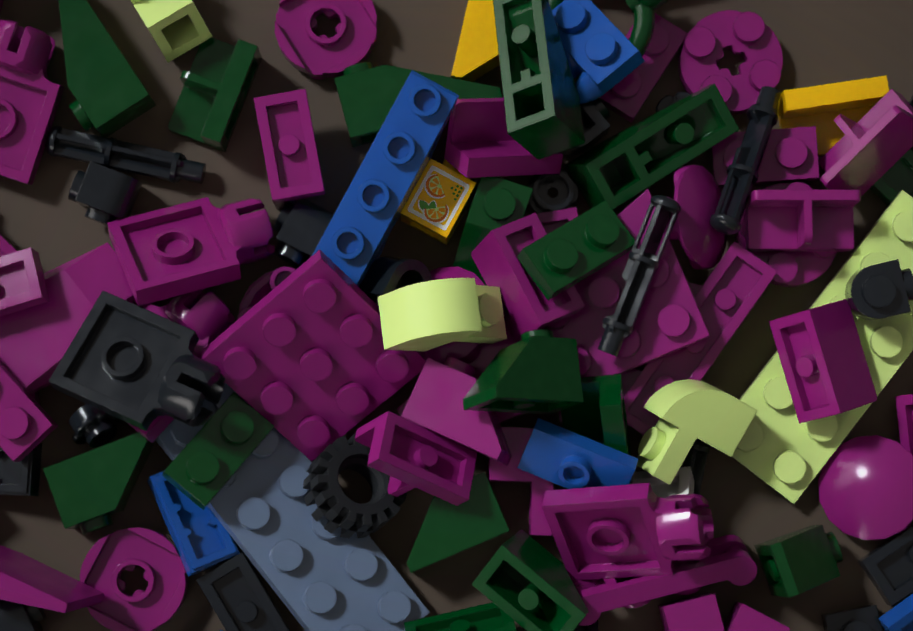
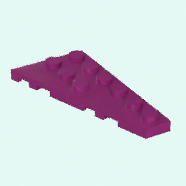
[397,189,711,424]

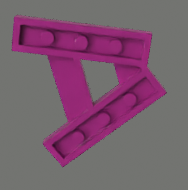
[525,207,778,436]

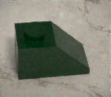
[453,177,533,284]
[463,329,584,415]
[43,432,155,535]
[407,471,509,573]
[754,525,843,598]
[472,529,589,631]

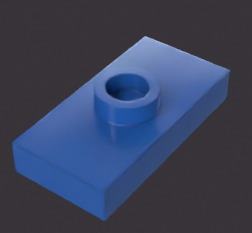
[517,418,639,489]
[147,470,240,577]

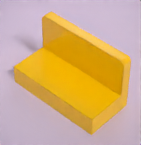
[776,75,889,156]

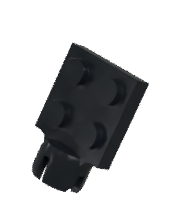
[49,291,225,431]

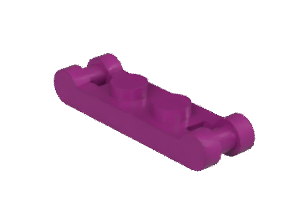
[572,535,757,626]

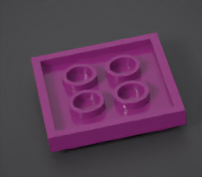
[201,250,428,462]

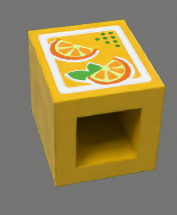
[400,158,477,245]

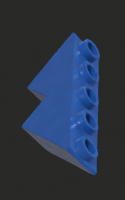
[312,70,459,287]

